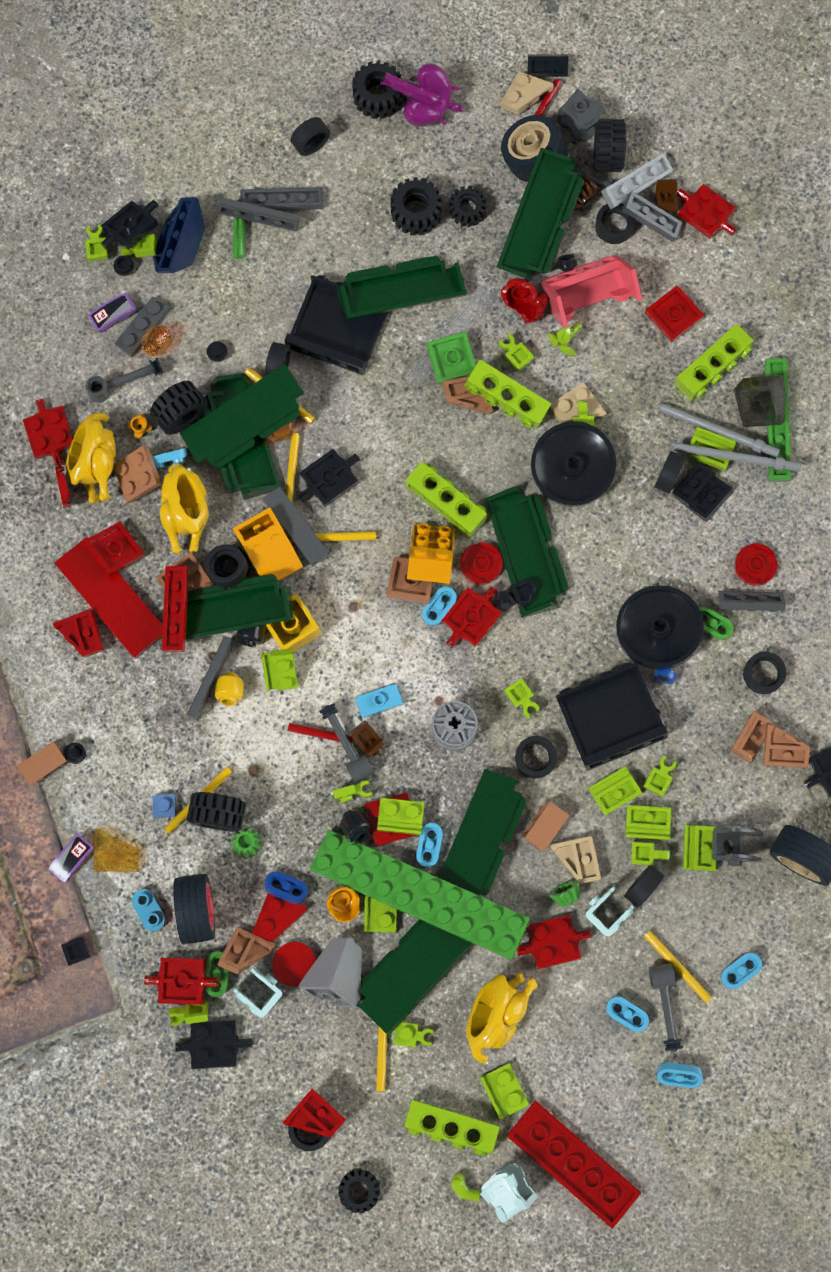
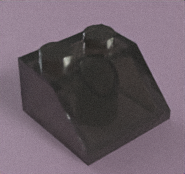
[733,375,787,427]

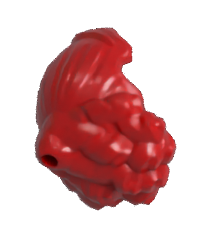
[501,278,548,324]

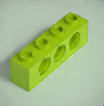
[674,323,754,402]
[464,359,552,429]
[405,461,487,538]
[404,1099,500,1157]

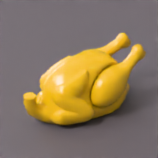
[65,412,116,504]
[159,463,208,554]
[465,972,538,1064]

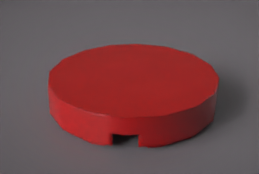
[55,466,72,509]
[460,542,503,585]
[734,543,778,586]
[272,942,317,987]

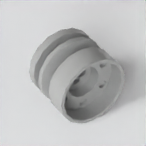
[432,701,478,751]

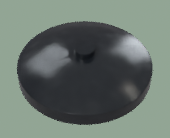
[531,421,616,507]
[616,585,704,670]

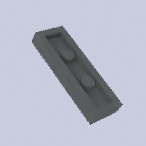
[622,191,682,242]
[114,296,170,357]
[718,590,786,612]

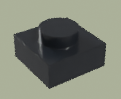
[61,937,91,966]

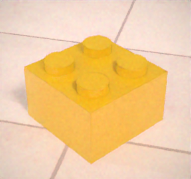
[266,593,323,653]

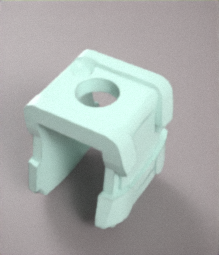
[586,886,635,936]
[232,966,282,1017]
[480,1163,537,1223]

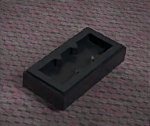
[527,54,569,77]

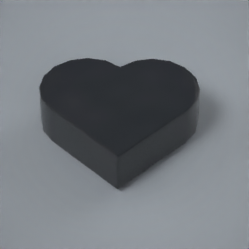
[509,579,536,608]

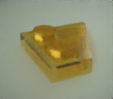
[93,829,140,872]

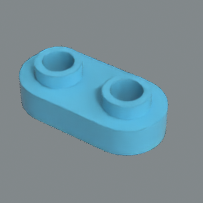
[152,448,188,469]
[422,587,457,626]
[416,823,443,868]
[132,889,166,932]
[720,953,762,989]
[606,997,649,1032]
[657,1062,703,1088]

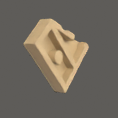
[500,71,554,115]
[549,382,607,424]
[550,836,602,884]

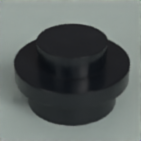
[556,254,577,272]
[113,256,134,276]
[207,341,228,362]
[493,591,515,610]
[64,743,86,764]

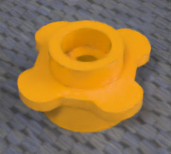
[127,414,152,438]

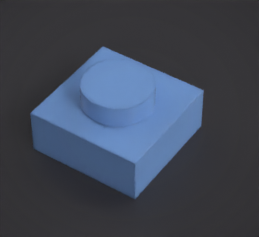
[152,794,176,818]

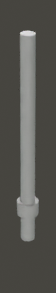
[659,403,780,457]
[673,442,802,471]

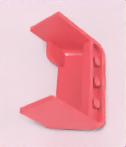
[541,255,642,328]

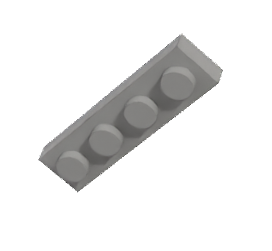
[601,153,674,209]

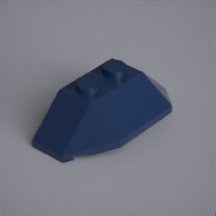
[153,197,205,274]

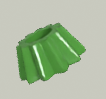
[230,827,262,859]
[549,880,580,907]

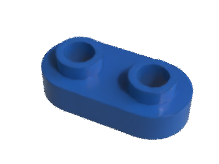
[265,871,308,904]

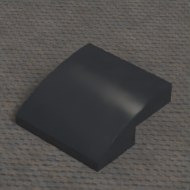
[672,462,733,522]

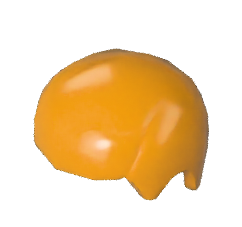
[327,886,360,923]

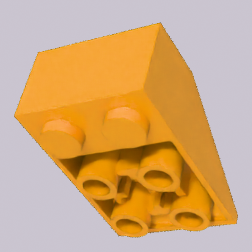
[233,508,304,581]
[407,523,456,584]

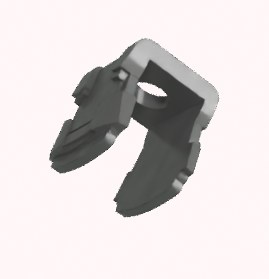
[557,89,604,142]
[712,826,763,866]

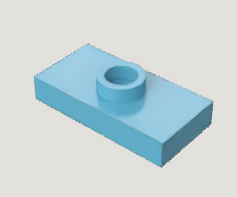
[355,683,403,719]

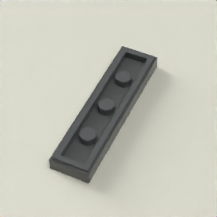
[240,187,323,210]
[216,197,300,231]
[262,486,329,567]
[188,636,234,721]

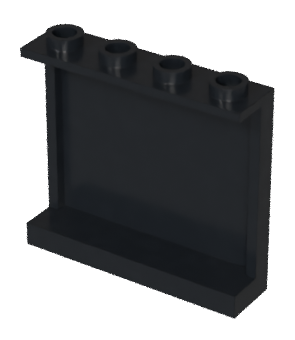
[284,275,389,375]
[555,662,668,771]

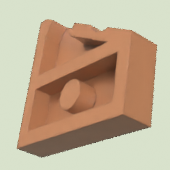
[442,376,493,414]
[156,552,213,591]
[763,723,810,768]
[218,927,276,974]

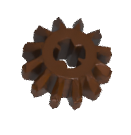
[573,176,598,211]

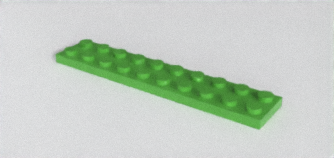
[309,830,531,961]

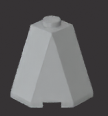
[299,936,362,1008]

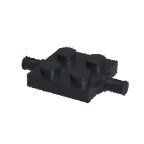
[100,199,159,250]
[297,449,360,507]
[803,747,831,798]
[175,1020,253,1070]

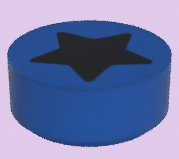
[654,669,677,684]

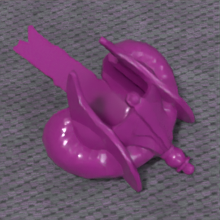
[380,63,463,127]

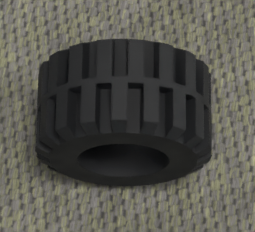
[352,61,403,119]
[594,119,626,172]
[390,177,442,236]
[150,380,207,435]
[187,792,246,832]

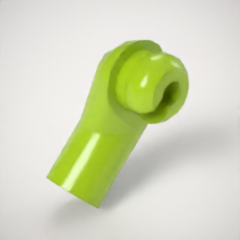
[451,1174,481,1202]

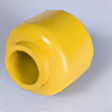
[215,672,244,706]

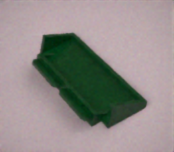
[496,147,584,281]
[336,256,467,320]
[180,363,304,468]
[203,373,281,500]
[484,486,569,618]
[162,574,293,641]
[438,769,526,896]
[358,920,474,1036]

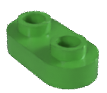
[699,607,733,640]
[205,951,229,997]

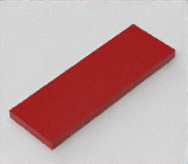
[54,536,163,659]
[506,1100,641,1229]

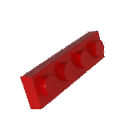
[162,566,189,652]

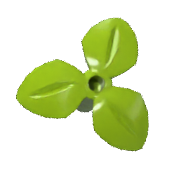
[548,322,582,357]

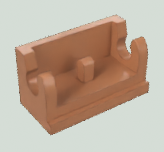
[730,711,772,763]
[16,741,67,786]
[521,801,569,852]

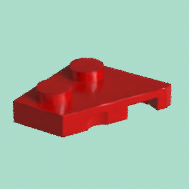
[52,609,105,658]
[252,893,308,942]
[282,1088,346,1138]

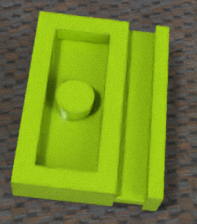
[685,427,737,471]
[261,649,298,691]
[588,766,642,816]
[377,798,425,835]
[625,805,671,841]
[682,825,716,872]
[364,896,397,933]
[480,1063,529,1120]

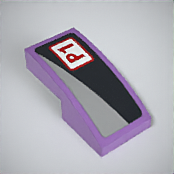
[89,293,137,333]
[48,833,94,884]

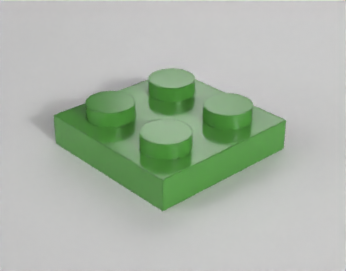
[425,331,476,384]

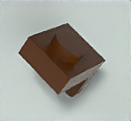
[655,179,678,212]
[348,720,386,757]

